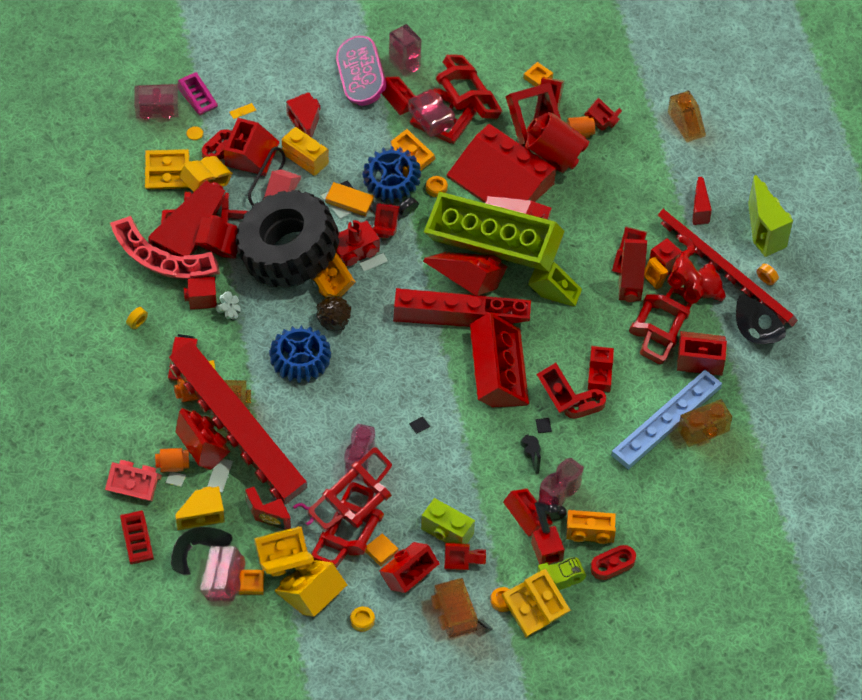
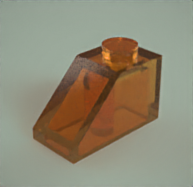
[668,90,706,143]

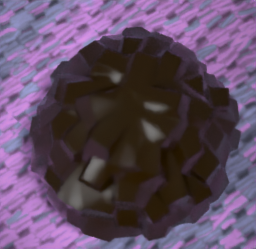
[316,296,351,331]

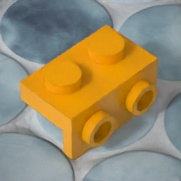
[312,252,356,298]
[566,510,616,544]

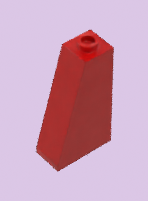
[148,181,226,257]

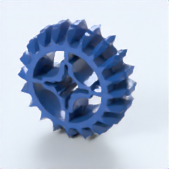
[362,146,422,204]
[269,325,331,383]

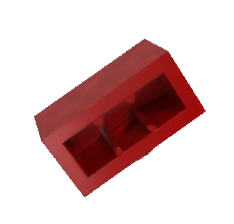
[379,542,440,593]

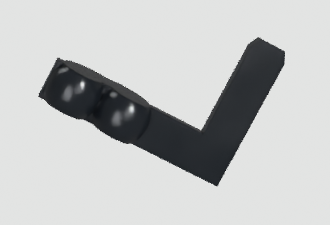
[370,197,419,220]
[521,434,541,474]
[535,502,567,534]

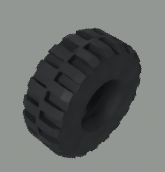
[236,190,339,288]

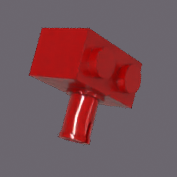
[335,220,380,266]

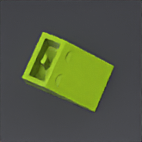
[748,175,793,257]

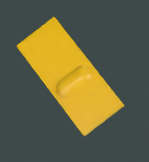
[229,103,256,119]

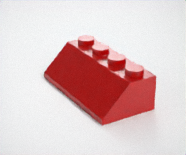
[470,312,529,407]

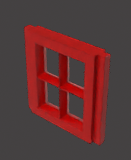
[410,88,477,144]

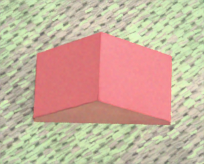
[264,169,301,198]

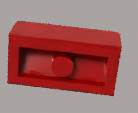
[381,77,421,115]
[503,488,553,537]

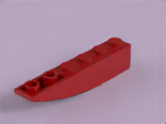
[393,288,531,327]

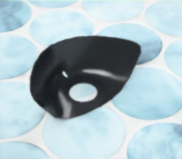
[736,294,786,344]
[171,527,233,575]

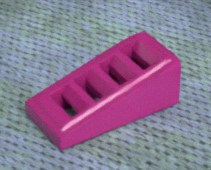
[177,72,218,115]

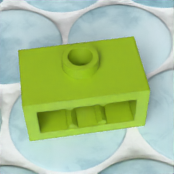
[421,498,475,544]

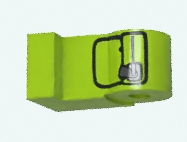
[537,557,586,590]

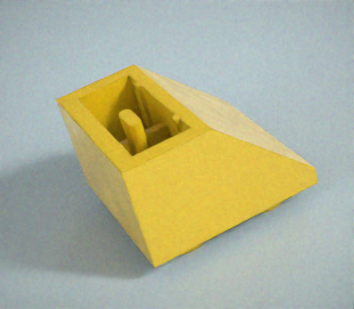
[275,560,347,617]

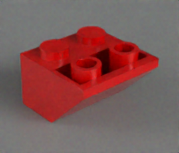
[224,118,280,176]
[677,331,727,376]
[175,408,231,470]

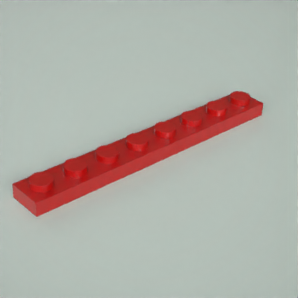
[658,209,798,327]

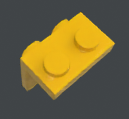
[254,526,314,576]

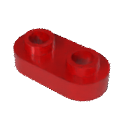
[591,545,636,580]

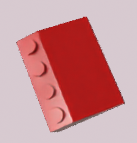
[446,124,556,203]

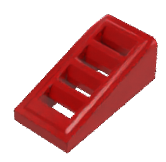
[692,176,712,225]
[120,510,154,565]

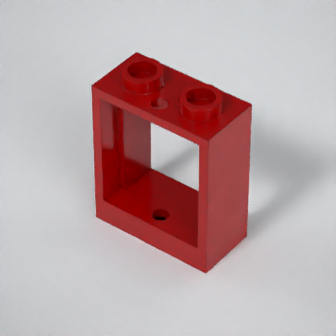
[505,82,561,145]

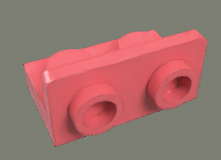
[105,460,162,501]

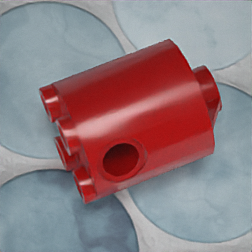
[525,112,589,173]

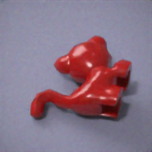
[667,235,726,304]

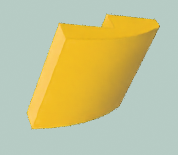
[145,149,189,189]
[501,568,571,638]

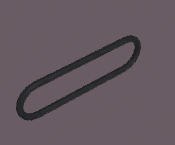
[248,147,286,206]

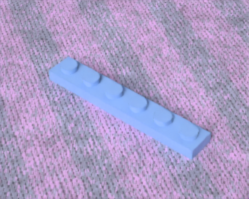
[611,370,722,470]

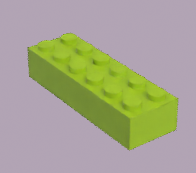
[424,191,565,272]

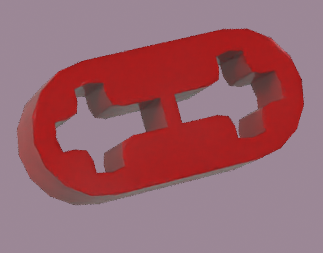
[202,129,232,160]
[564,389,606,419]

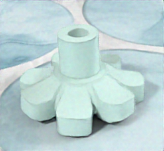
[216,291,241,320]

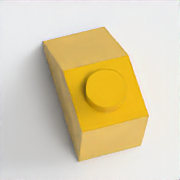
[175,486,225,530]

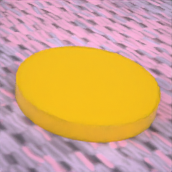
[187,126,203,140]

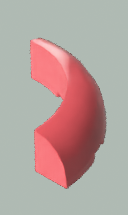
[110,216,220,280]

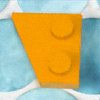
[391,129,435,178]

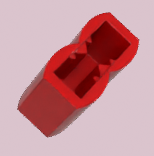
[195,215,238,259]

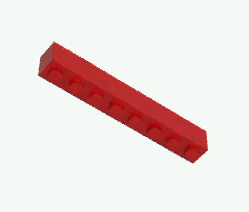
[169,341,307,504]

